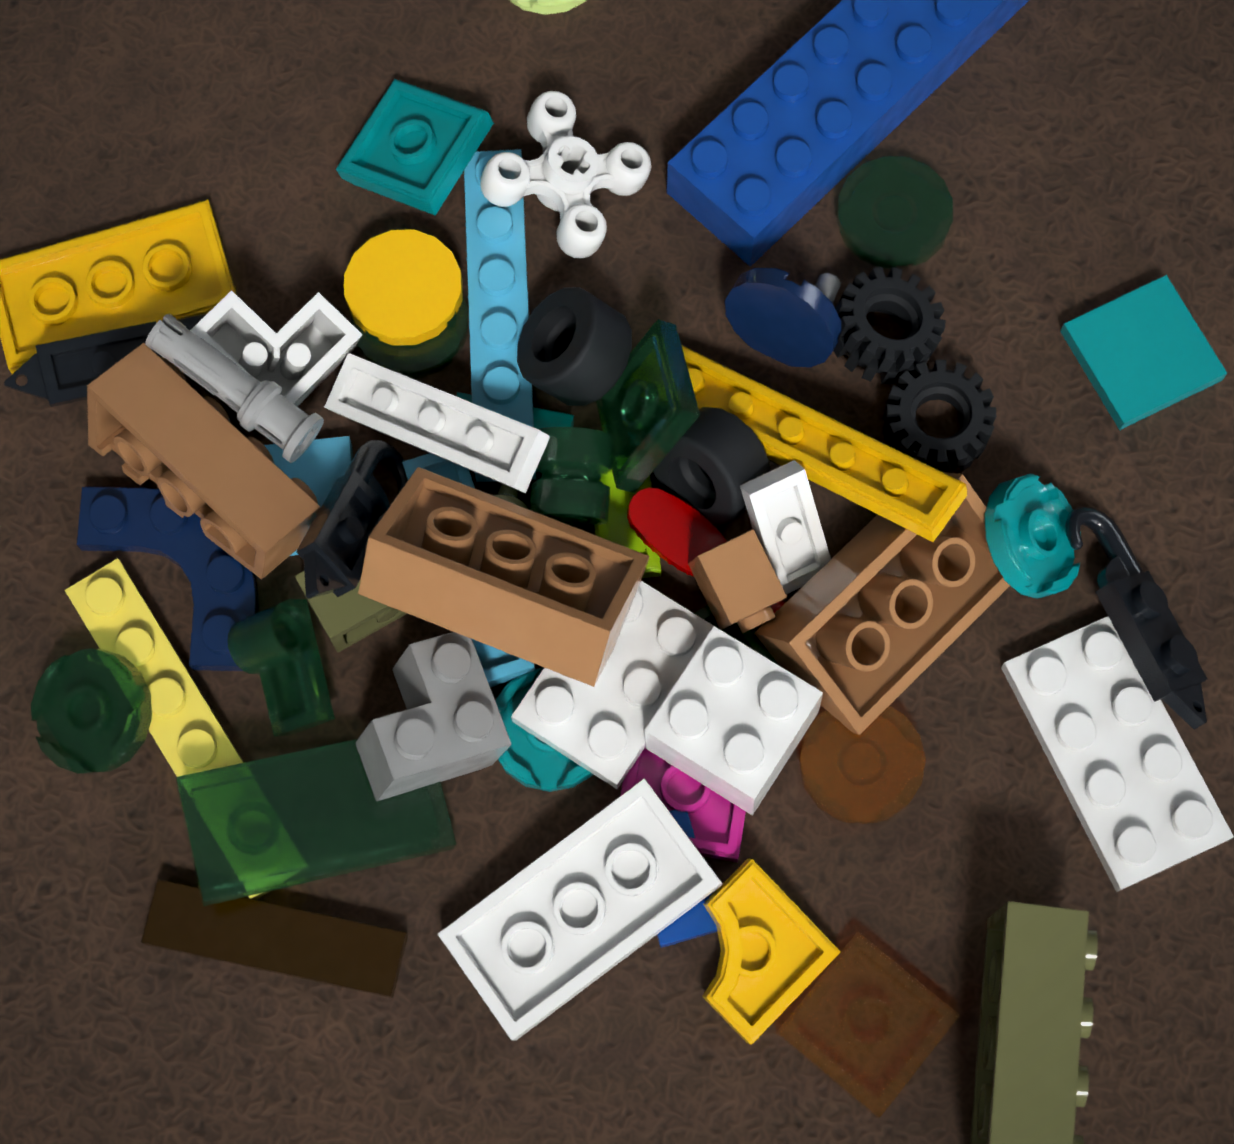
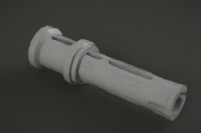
[145,313,324,463]

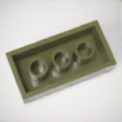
[970,901,1098,1144]

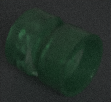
[530,427,614,526]

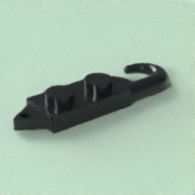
[4,313,207,407]
[296,440,408,599]
[1065,507,1208,729]

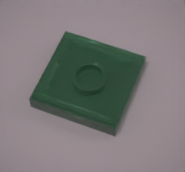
[596,319,700,493]

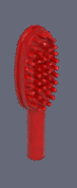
[627,488,786,614]

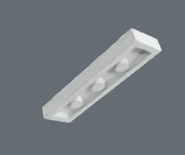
[324,353,550,493]

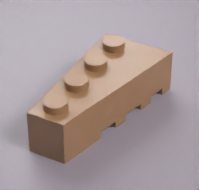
[87,342,320,580]

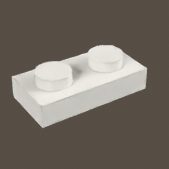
[740,460,831,594]

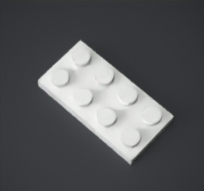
[1001,616,1234,892]
[438,779,723,1041]

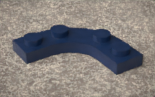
[77,487,258,671]

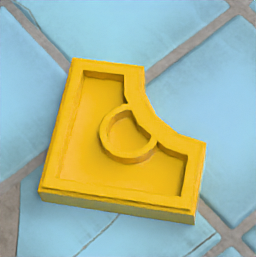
[702,859,841,1045]

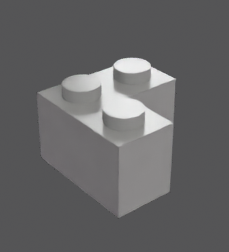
[355,632,512,802]

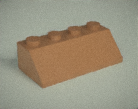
[358,467,650,687]
[755,472,1010,735]

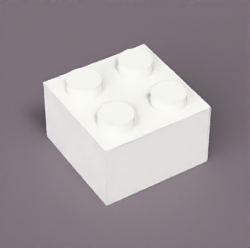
[644,626,823,816]

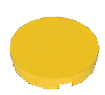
[344,229,462,346]

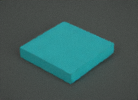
[336,79,494,215]
[1060,275,1227,430]

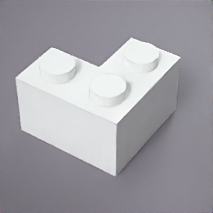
[190,290,363,407]

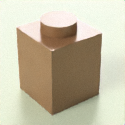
[688,529,787,634]

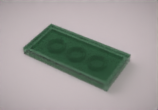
[176,739,456,906]

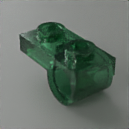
[228,599,335,737]

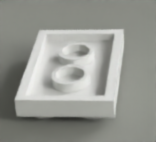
[511,581,713,789]

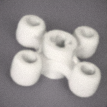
[480,91,651,259]

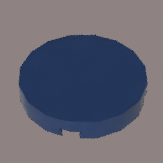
[725,268,841,368]

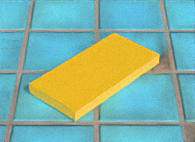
[0,200,237,374]

